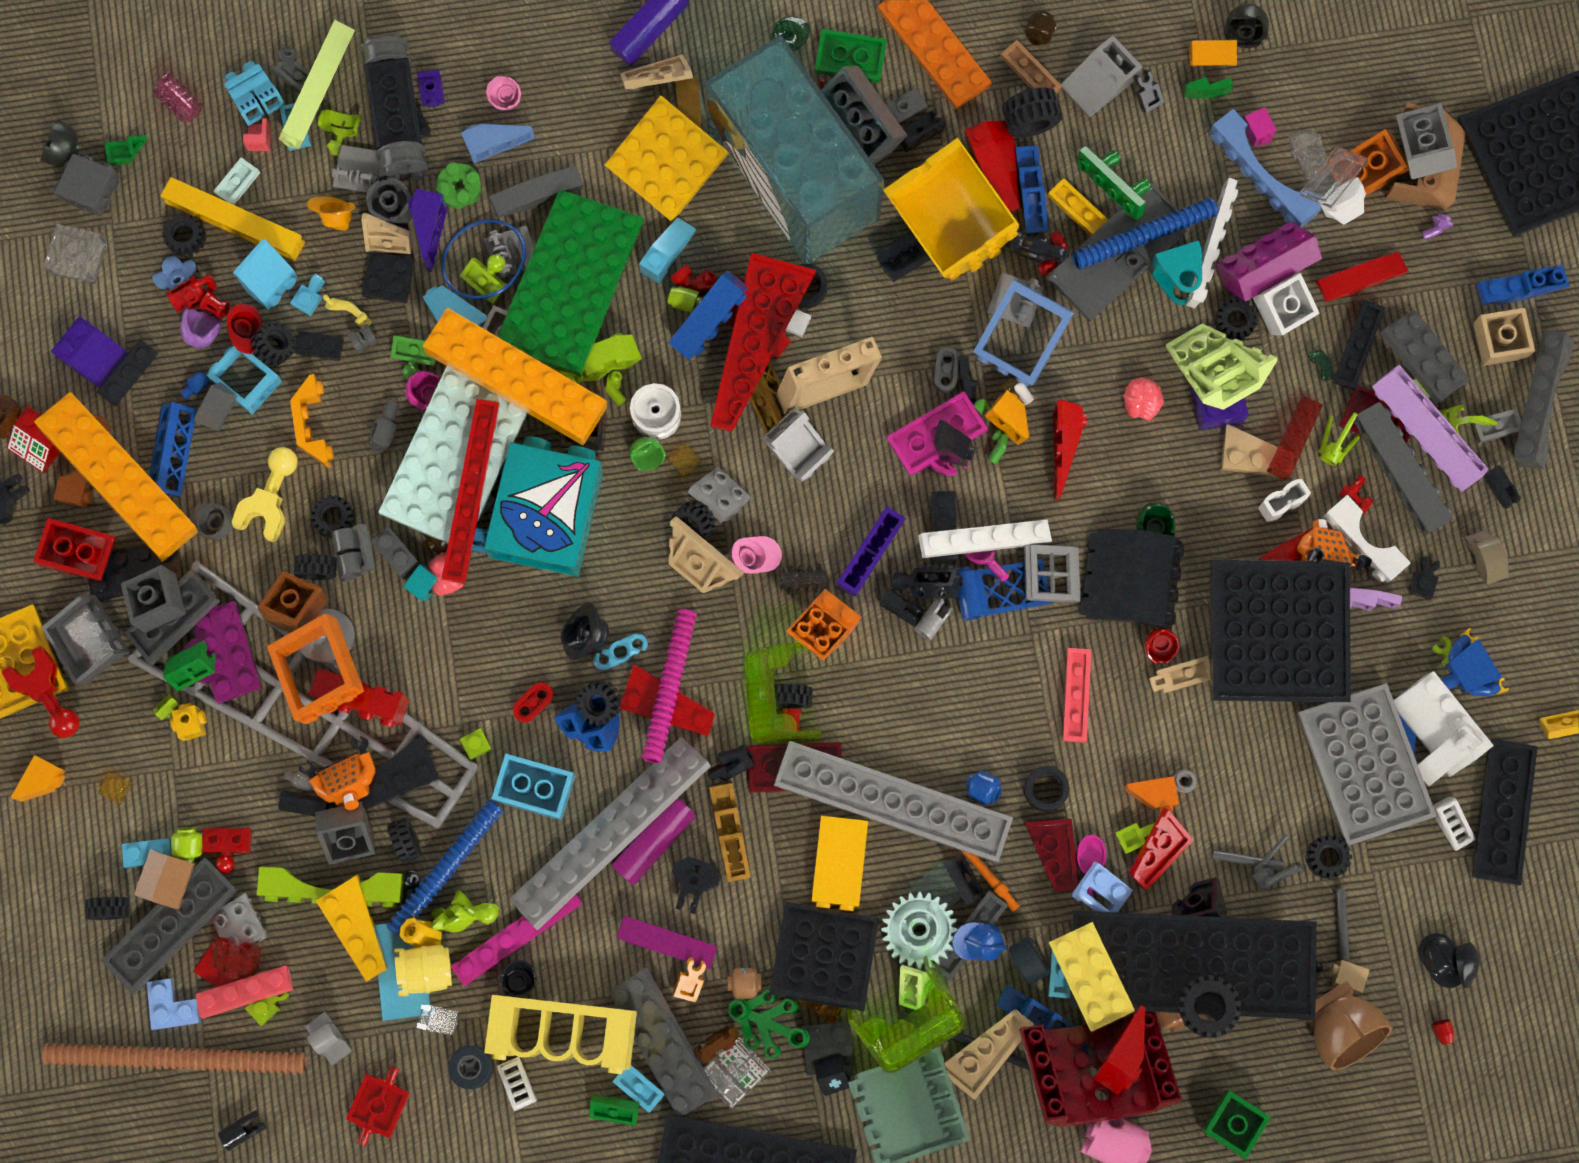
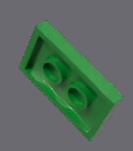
[814,29,887,84]

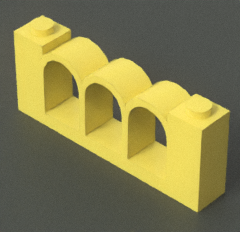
[484,995,637,1074]

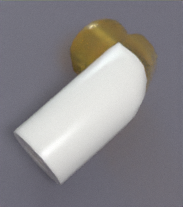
[1002,378,1034,405]

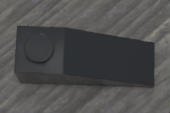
[934,419,975,467]

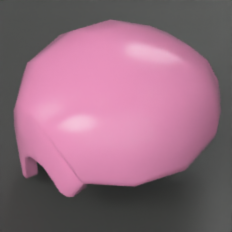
[486,76,521,110]

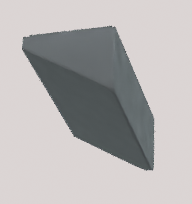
[194,382,237,431]

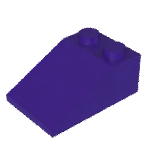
[408,189,448,272]
[51,316,128,388]
[1189,383,1249,430]

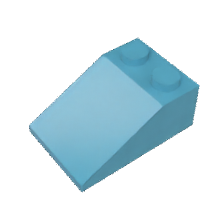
[233,238,298,310]

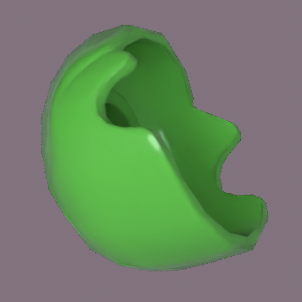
[629,436,666,471]

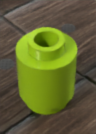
[668,286,703,313]

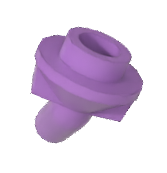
[1422,213,1454,240]

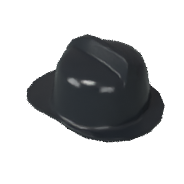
[1418,933,1461,988]

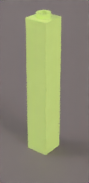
[279,20,355,149]

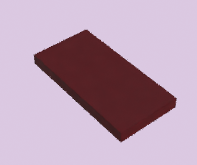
[748,742,842,793]

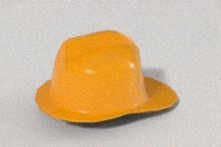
[306,196,356,231]

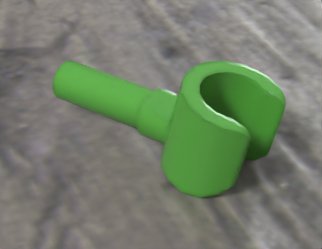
[973,399,991,415]

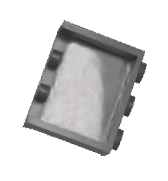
[42,595,130,685]

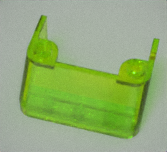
[744,643,821,744]
[847,956,965,1073]

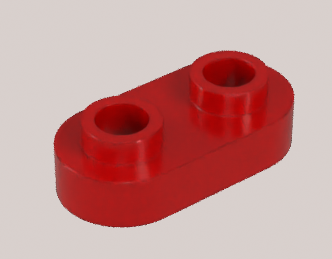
[513,682,554,723]

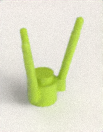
[1318,413,1360,466]

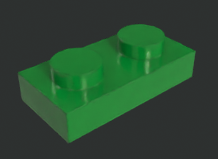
[589,1094,640,1126]

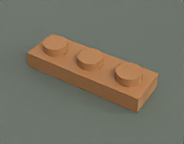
[1000,40,1062,94]

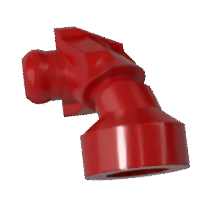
[1038,231,1069,277]
[670,264,717,291]

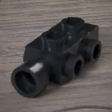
[893,565,963,599]

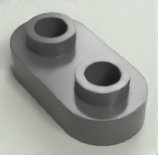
[934,347,959,393]

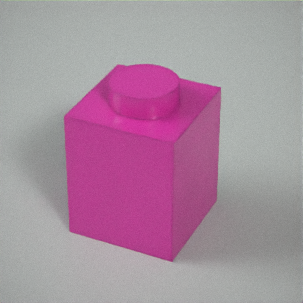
[1243,107,1277,147]

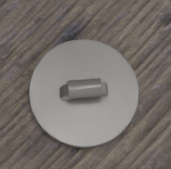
[299,609,355,663]

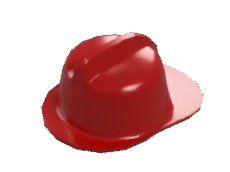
[227,304,263,354]

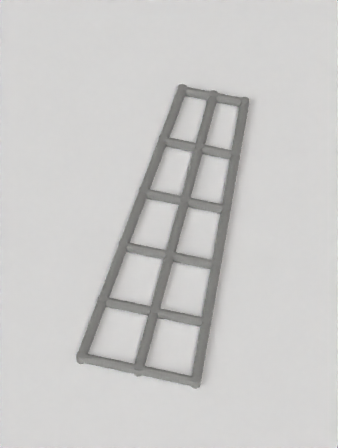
[128,561,479,828]

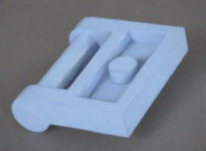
[1072,862,1133,913]

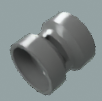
[347,324,378,354]

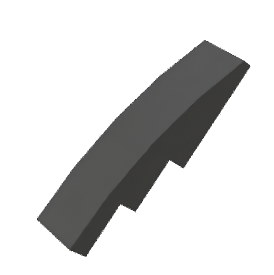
[489,166,584,218]

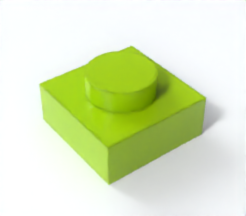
[153,693,179,720]
[460,728,492,761]

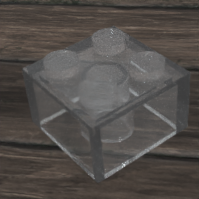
[44,224,107,284]

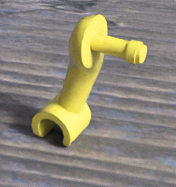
[323,295,372,328]

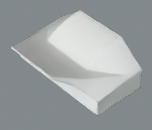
[1318,177,1366,225]

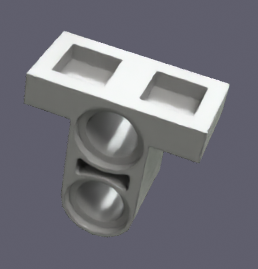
[305,1012,353,1066]

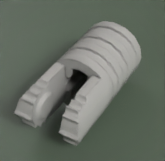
[914,598,953,641]

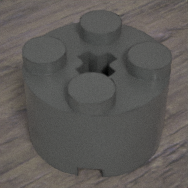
[366,178,412,228]

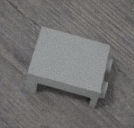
[762,407,834,482]

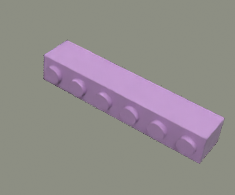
[1372,365,1488,492]

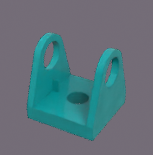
[1149,241,1202,305]

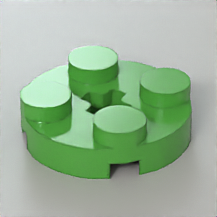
[436,163,482,209]

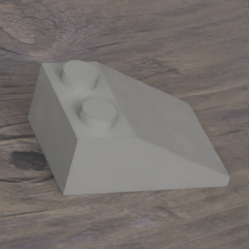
[1396,103,1457,179]

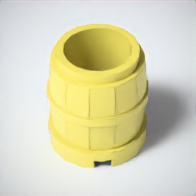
[394,945,452,997]

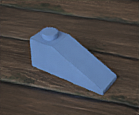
[461,124,535,163]

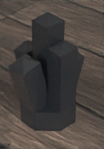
[708,744,756,781]

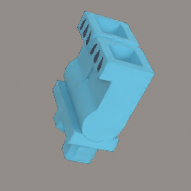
[224,61,285,126]

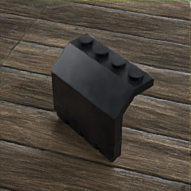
[1079,529,1184,631]

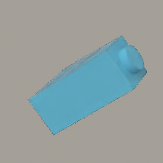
[422,286,487,328]

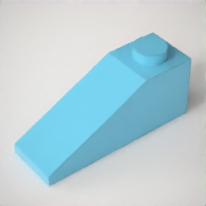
[639,217,696,284]

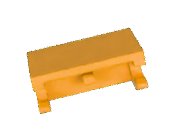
[1189,40,1237,66]

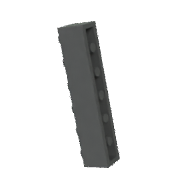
[1354,402,1453,537]

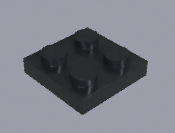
[362,252,415,303]

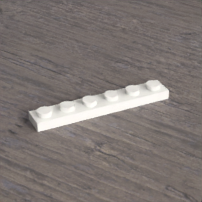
[1186,178,1238,309]
[918,520,1052,558]

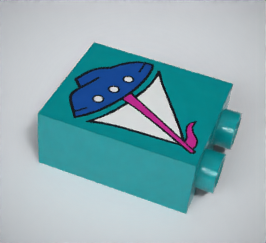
[484,436,604,577]

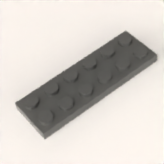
[101,857,239,995]
[608,968,718,1117]

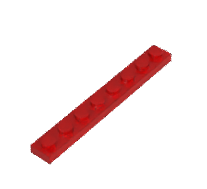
[441,399,500,584]

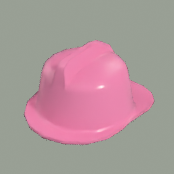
[730,536,782,574]

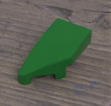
[104,135,147,166]

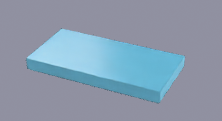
[374,919,432,1021]

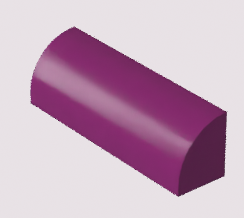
[611,798,697,887]

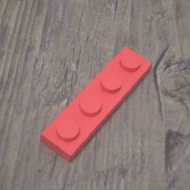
[1062,648,1091,743]
[196,965,293,1019]

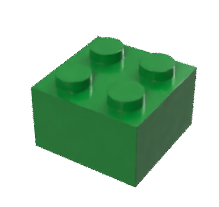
[1200,1090,1271,1159]

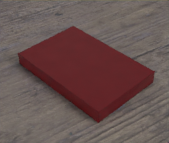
[1339,385,1410,444]

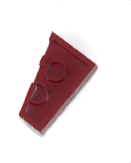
[1024,819,1078,892]

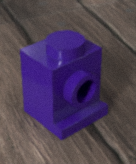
[417,70,445,107]

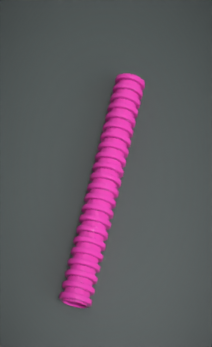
[641,609,697,763]

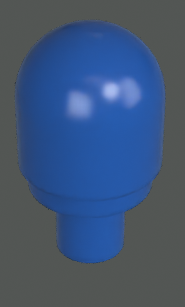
[180,372,209,400]

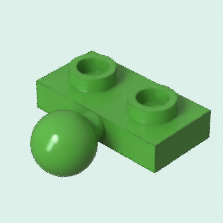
[390,335,437,381]

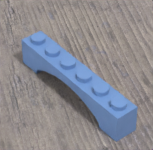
[1209,109,1322,227]

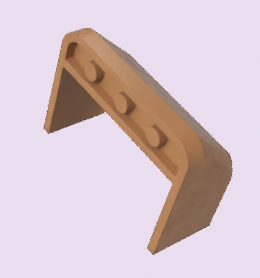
[1386,103,1465,210]

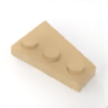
[1221,424,1293,478]

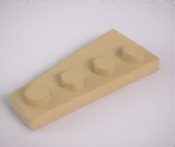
[944,1009,1034,1100]

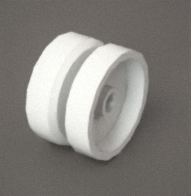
[630,383,682,440]

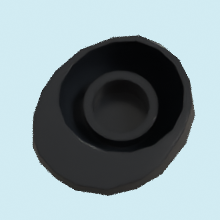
[1455,942,1480,988]

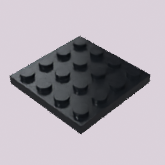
[769,902,879,1011]

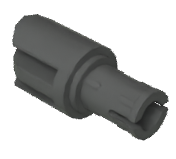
[369,400,400,452]

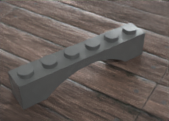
[1513,331,1574,469]

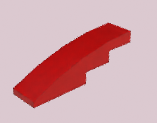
[1316,252,1408,302]

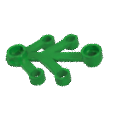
[728,989,810,1059]

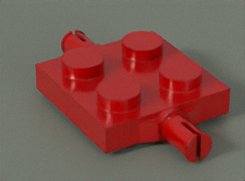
[346,1065,411,1147]

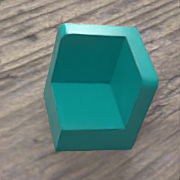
[403,564,438,601]

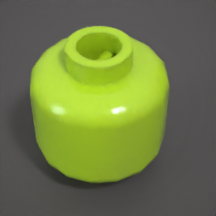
[171,827,202,862]

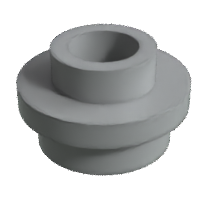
[1174,769,1196,793]

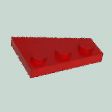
[1129,807,1194,891]

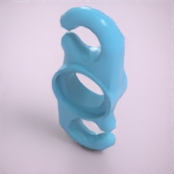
[593,633,648,670]

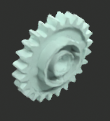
[881,892,958,970]

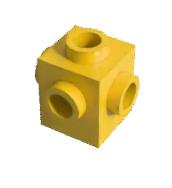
[170,703,207,741]

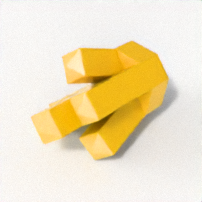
[400,918,442,947]

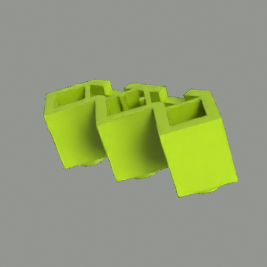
[548,333,642,384]

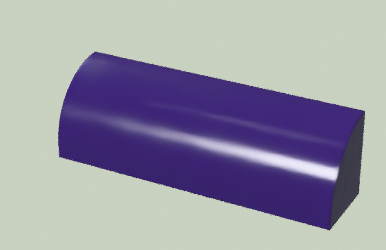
[610,0,689,67]
[836,506,906,596]

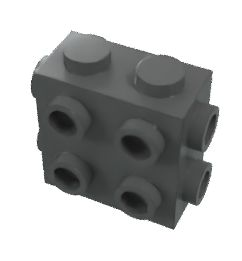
[54,154,120,216]

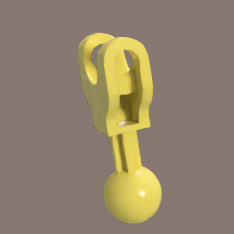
[232,447,298,542]

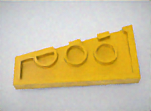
[316,874,388,982]

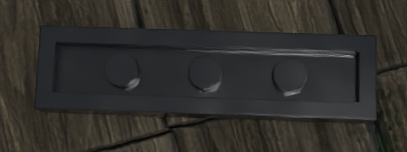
[1332,300,1386,391]

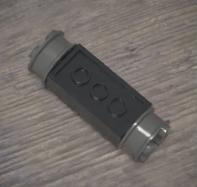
[360,34,428,181]

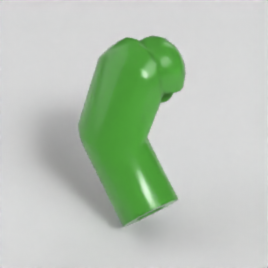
[987,430,1008,464]

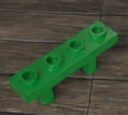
[1077,146,1151,220]

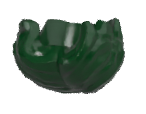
[1136,502,1176,536]

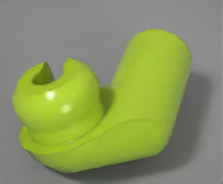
[605,371,626,406]

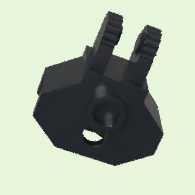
[0,473,30,525]
[672,857,721,914]

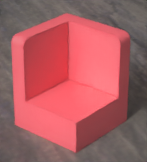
[243,118,271,151]

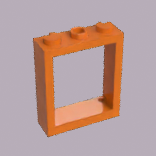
[267,613,364,724]

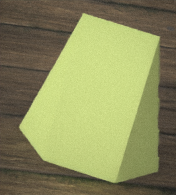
[1166,324,1277,410]

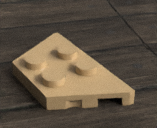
[669,516,744,593]

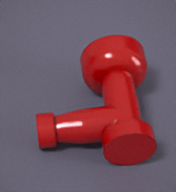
[1338,475,1374,515]

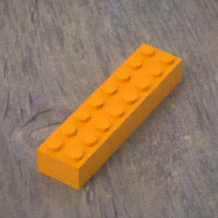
[423,308,607,446]
[34,392,198,562]

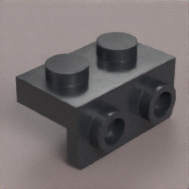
[876,231,931,282]

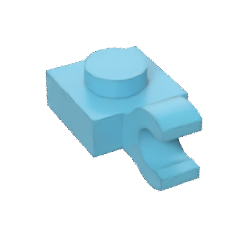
[290,274,326,317]

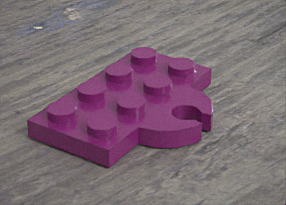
[182,601,263,704]

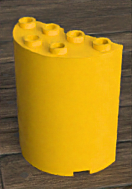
[883,138,1019,280]

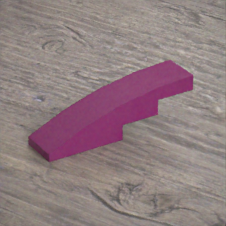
[616,915,718,969]

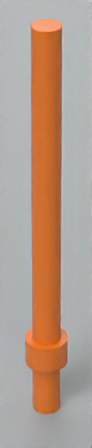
[962,851,1020,912]

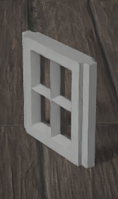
[1024,545,1080,603]

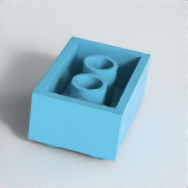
[492,753,576,821]

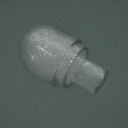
[283,770,314,792]

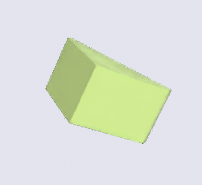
[899,965,933,1011]

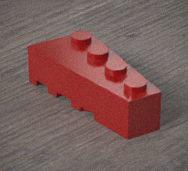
[308,669,410,728]

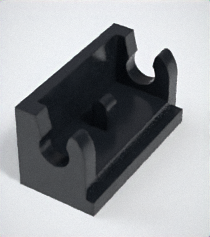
[900,108,945,153]

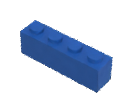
[668,270,749,360]

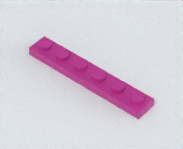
[451,894,583,986]

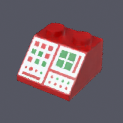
[7,406,61,474]

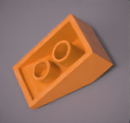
[1327,129,1410,196]

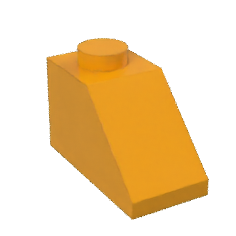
[984,390,1029,445]
[11,755,66,802]

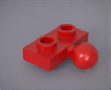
[202,828,252,874]

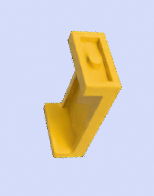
[811,816,868,911]

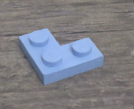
[147,978,201,1030]

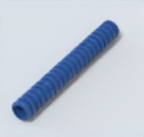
[1072,197,1218,270]
[386,800,503,937]

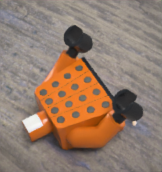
[1297,519,1372,570]
[299,736,375,810]

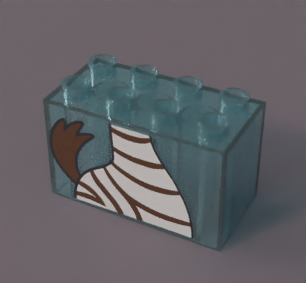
[704,35,884,264]

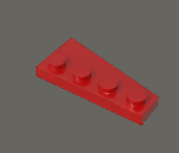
[619,664,715,737]

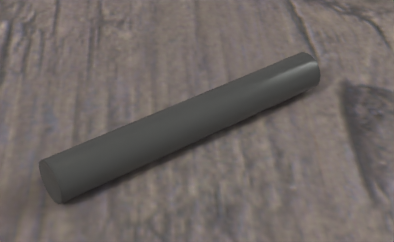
[1212,850,1284,871]
[1336,889,1349,961]

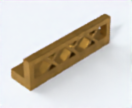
[749,361,786,434]

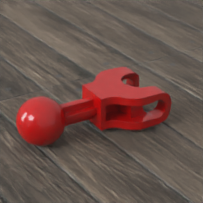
[1,645,80,738]

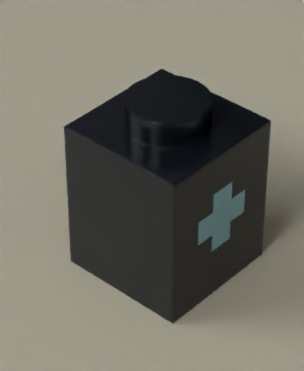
[814,1054,854,1096]

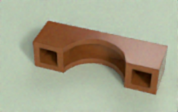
[53,414,110,509]

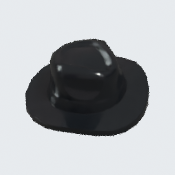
[560,602,609,660]

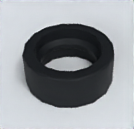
[798,263,827,309]
[1024,766,1070,812]

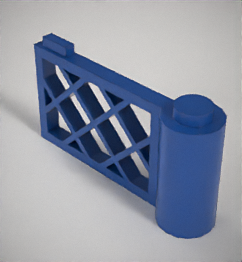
[958,557,1052,621]

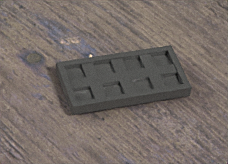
[1380,309,1470,404]

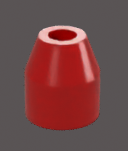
[1432,1019,1454,1045]

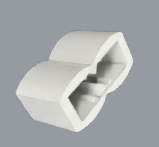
[1258,479,1311,522]

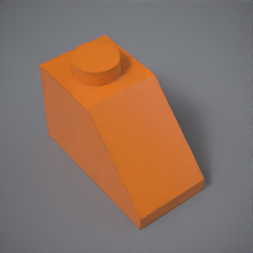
[1124,776,1179,813]

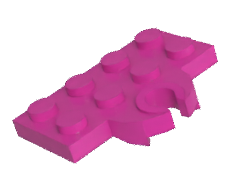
[886,392,988,477]

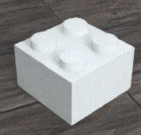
[1253,273,1320,335]

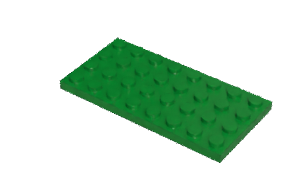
[497,189,644,377]

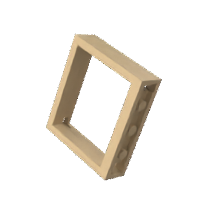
[776,337,882,415]

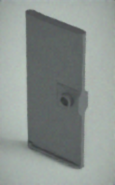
[1046,182,1193,322]

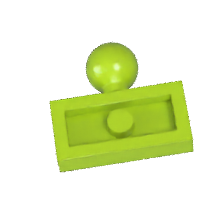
[460,254,507,304]

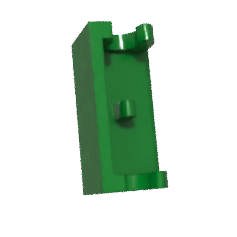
[163,641,216,691]

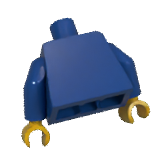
[1440,628,1509,696]

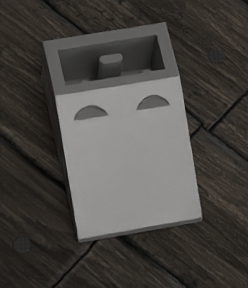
[1061,35,1143,118]

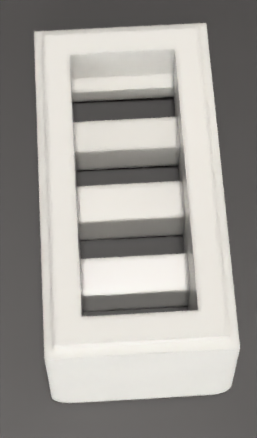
[1433,797,1476,851]
[497,1057,538,1111]

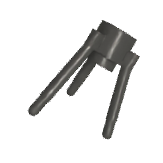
[1252,834,1303,891]

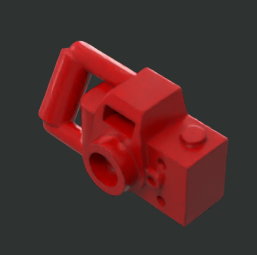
[165,275,217,313]

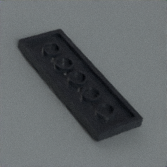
[1472,738,1538,886]

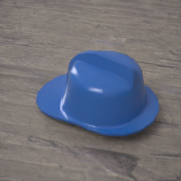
[952,922,1007,961]

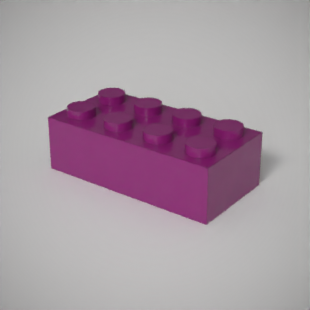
[1216,222,1322,302]

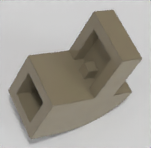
[1465,530,1509,585]

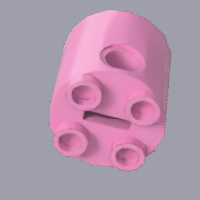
[1080,1118,1152,1163]

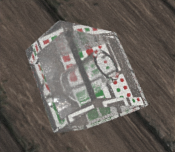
[704,1038,771,1109]

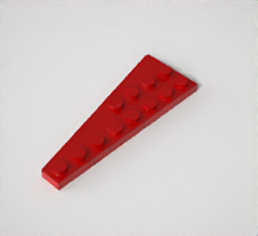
[710,253,816,432]

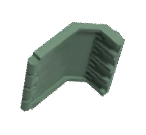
[848,1047,970,1163]

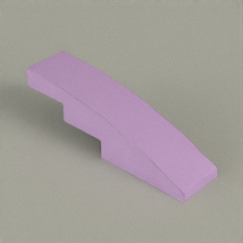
[1350,588,1402,611]

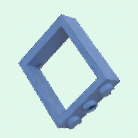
[973,280,1075,387]

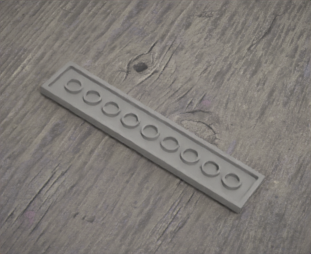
[509,737,711,931]
[774,741,1013,863]

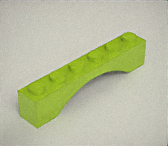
[257,867,404,908]

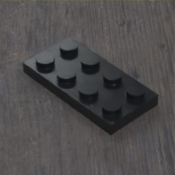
[88,544,184,601]

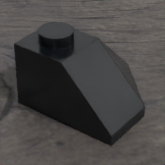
[1172,877,1227,917]

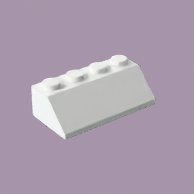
[1393,671,1494,777]

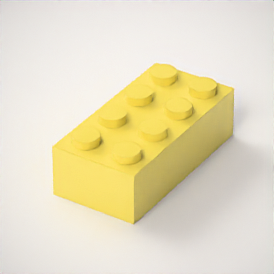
[1049,922,1135,1032]

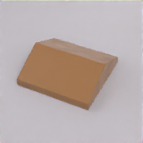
[134,849,195,909]

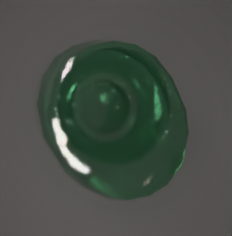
[770,16,810,52]

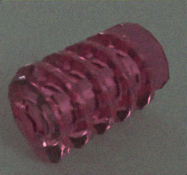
[154,73,203,123]

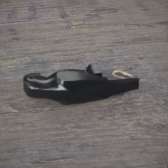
[1004,230,1068,263]

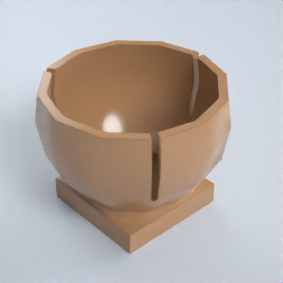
[1307,981,1393,1071]

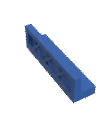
[149,402,197,498]

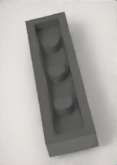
[931,891,1008,981]

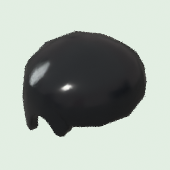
[500,960,537,998]

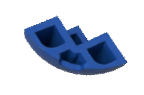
[554,694,619,752]

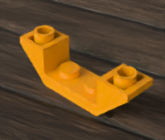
[290,374,334,468]

